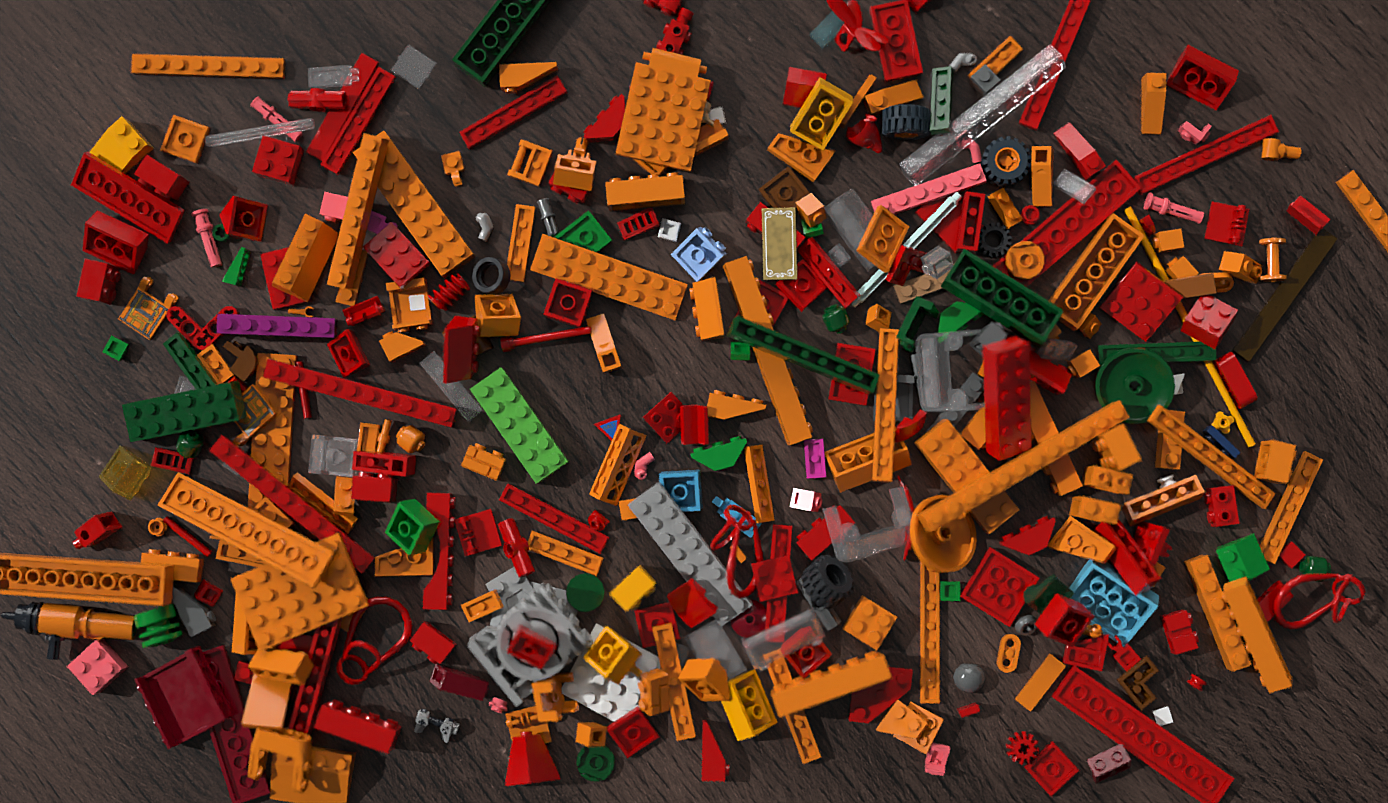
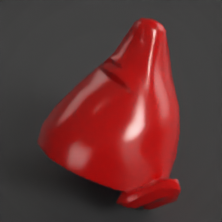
[846,114,882,154]

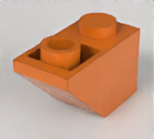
[1219,251,1262,284]

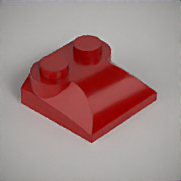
[780,625,832,679]

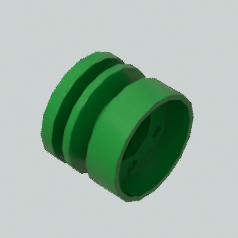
[133,604,183,648]

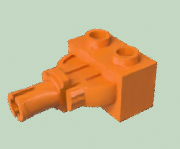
[553,138,596,191]

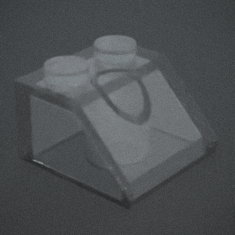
[308,435,357,477]

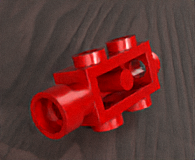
[656,7,694,55]

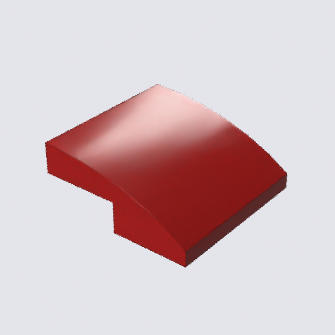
[667,578,718,628]

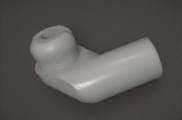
[949,53,977,73]
[476,213,493,242]

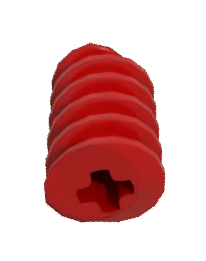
[427,270,470,311]

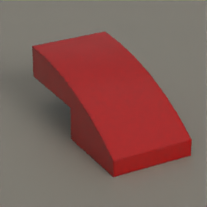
[894,409,927,443]

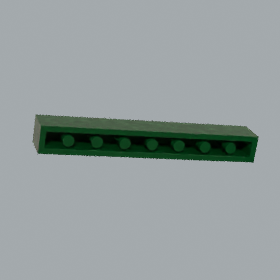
[727,316,880,394]

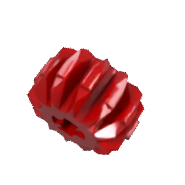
[1006,731,1039,765]

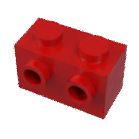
[1204,485,1239,527]

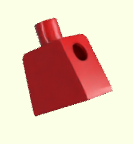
[72,511,122,550]

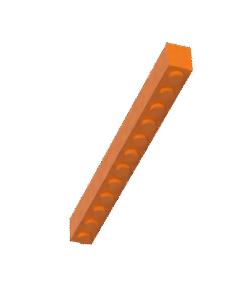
[917,400,1129,532]

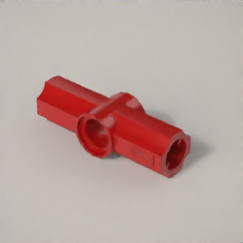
[288,88,348,112]
[497,518,535,578]

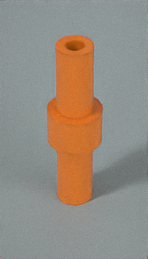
[376,419,392,452]

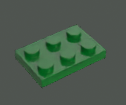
[554,210,612,253]

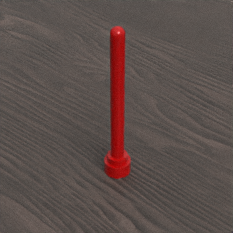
[501,326,592,352]

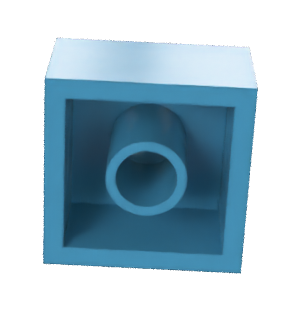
[659,470,703,512]

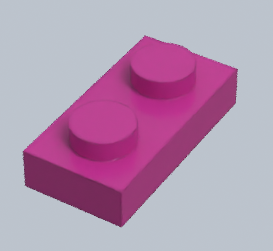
[804,439,826,479]

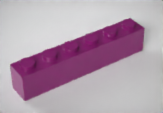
[217,314,337,338]

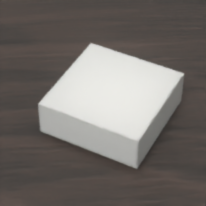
[658,218,681,242]

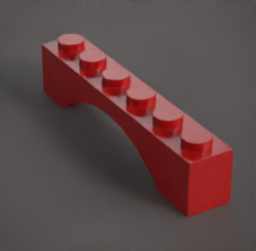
[423,493,456,610]

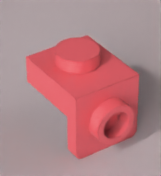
[1177,121,1211,144]
[925,743,950,776]

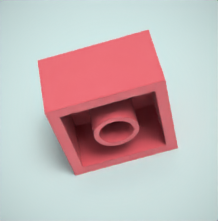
[67,638,129,695]

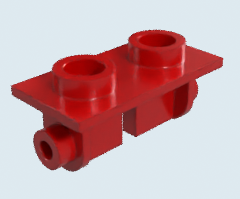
[342,296,385,326]

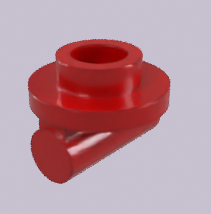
[588,510,610,531]

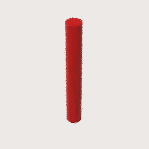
[295,361,312,419]
[163,516,212,557]

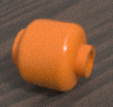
[396,425,425,454]

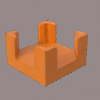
[532,672,579,722]

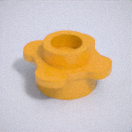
[1212,412,1234,434]

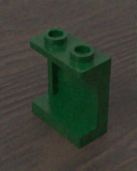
[896,296,940,353]

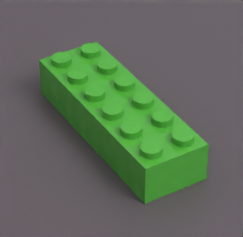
[470,367,569,484]

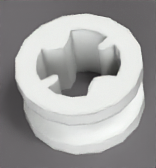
[1157,474,1176,489]

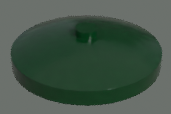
[1096,347,1175,424]

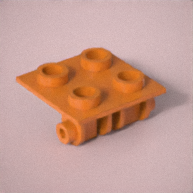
[893,702,944,754]
[505,706,552,743]

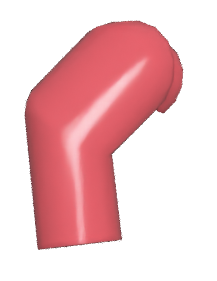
[960,137,982,163]
[634,452,655,480]

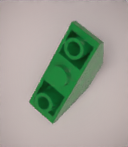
[935,301,983,345]
[690,436,747,471]

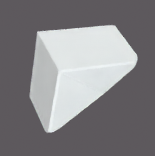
[1173,374,1185,395]

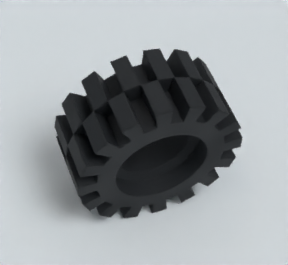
[978,222,1012,259]

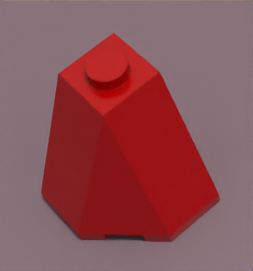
[505,731,560,786]

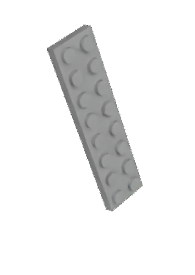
[628,482,752,627]

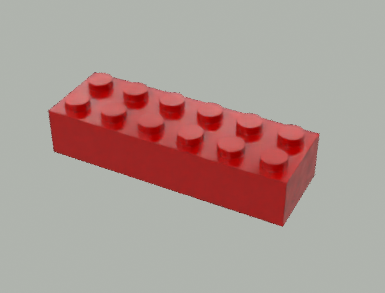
[983,336,1032,461]

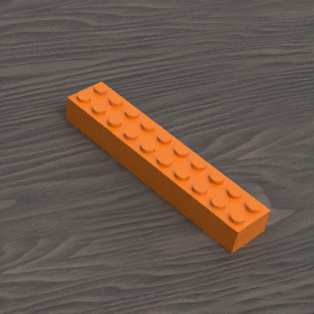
[0,553,174,606]

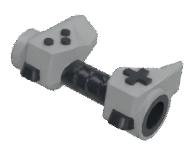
[414,709,460,743]

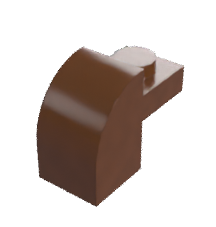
[223,340,258,383]

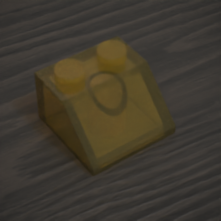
[99,445,152,501]

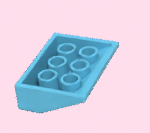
[1064,560,1159,646]

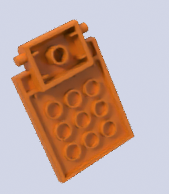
[615,48,711,172]

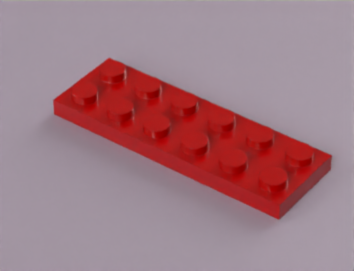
[71,151,185,244]

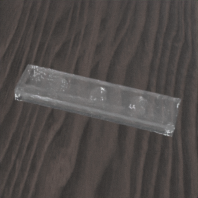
[420,351,483,422]

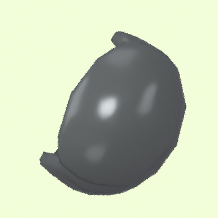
[953,663,986,693]

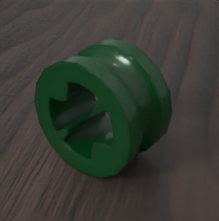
[212,224,231,242]

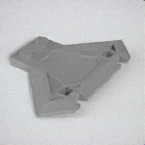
[485,567,577,659]

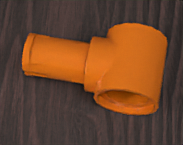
[1261,138,1301,161]

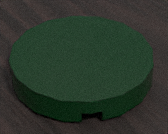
[566,573,604,612]
[576,745,615,782]

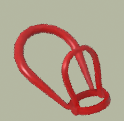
[710,505,763,598]
[1273,574,1366,630]
[337,597,412,685]

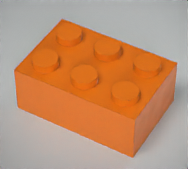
[1090,424,1141,471]

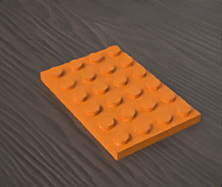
[231,533,369,651]

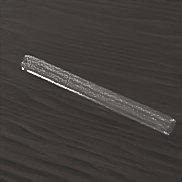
[205,118,315,147]

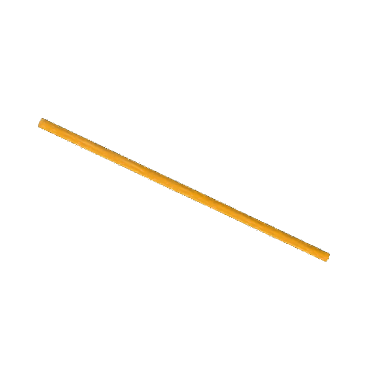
[1124,207,1256,447]

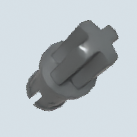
[537,198,559,237]

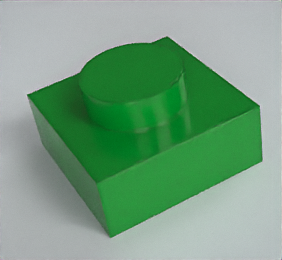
[801,219,824,239]
[103,335,130,362]
[731,342,750,360]
[940,581,960,601]

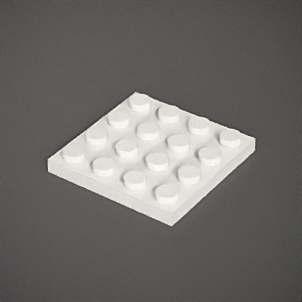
[562,623,661,722]

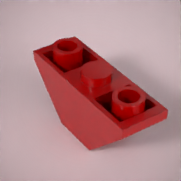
[583,94,625,142]
[999,516,1056,555]

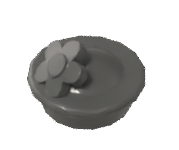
[1015,615,1037,636]

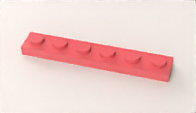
[871,164,987,215]

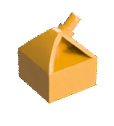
[583,626,643,685]

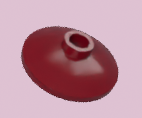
[730,599,766,638]

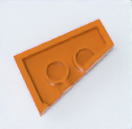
[767,133,835,182]
[1047,516,1117,564]
[375,537,434,577]

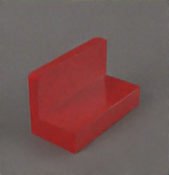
[1287,195,1331,235]
[680,404,709,445]

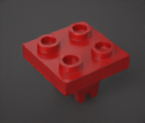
[1133,522,1172,566]

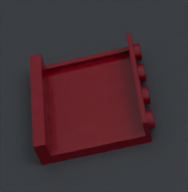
[134,646,234,749]

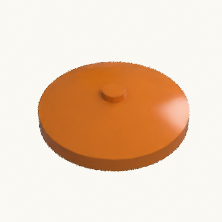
[910,495,977,573]

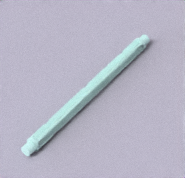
[851,192,962,308]

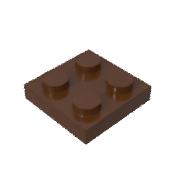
[758,166,810,210]

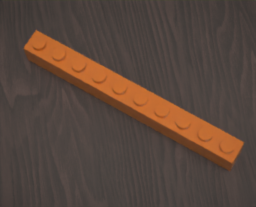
[723,256,813,445]

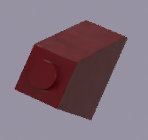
[430,664,489,701]

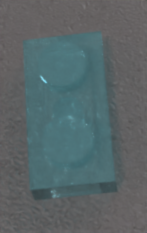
[809,11,844,49]

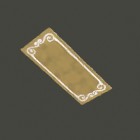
[762,208,797,280]

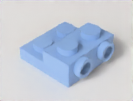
[671,227,726,282]

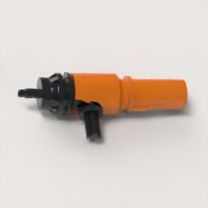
[1,602,138,660]

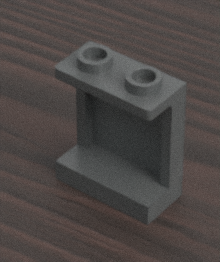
[873,375,915,426]

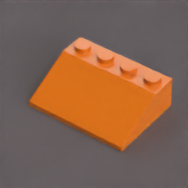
[270,746,356,803]

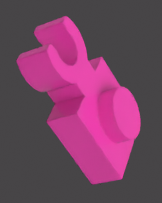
[367,211,398,234]

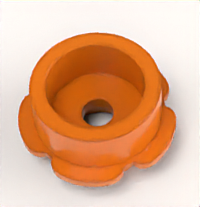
[148,518,167,537]

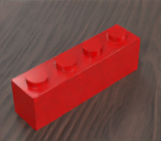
[1093,518,1161,596]

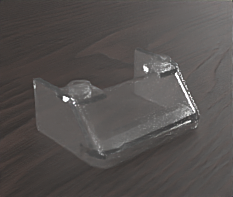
[916,329,985,412]
[823,486,912,563]
[741,606,825,671]

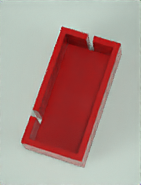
[314,699,402,754]

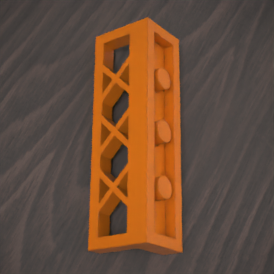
[589,424,647,506]

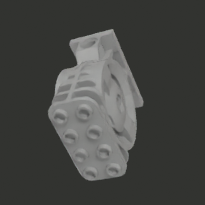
[468,582,591,706]

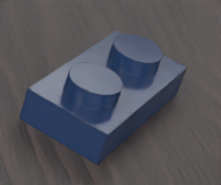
[1202,426,1241,458]

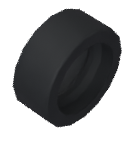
[472,257,511,295]

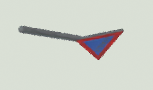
[594,414,630,481]

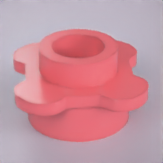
[489,698,508,713]

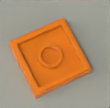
[160,115,211,164]

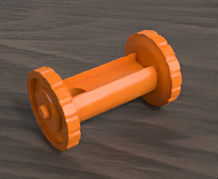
[1259,237,1287,282]

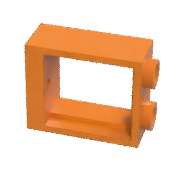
[1081,466,1133,494]

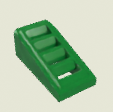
[222,247,250,287]

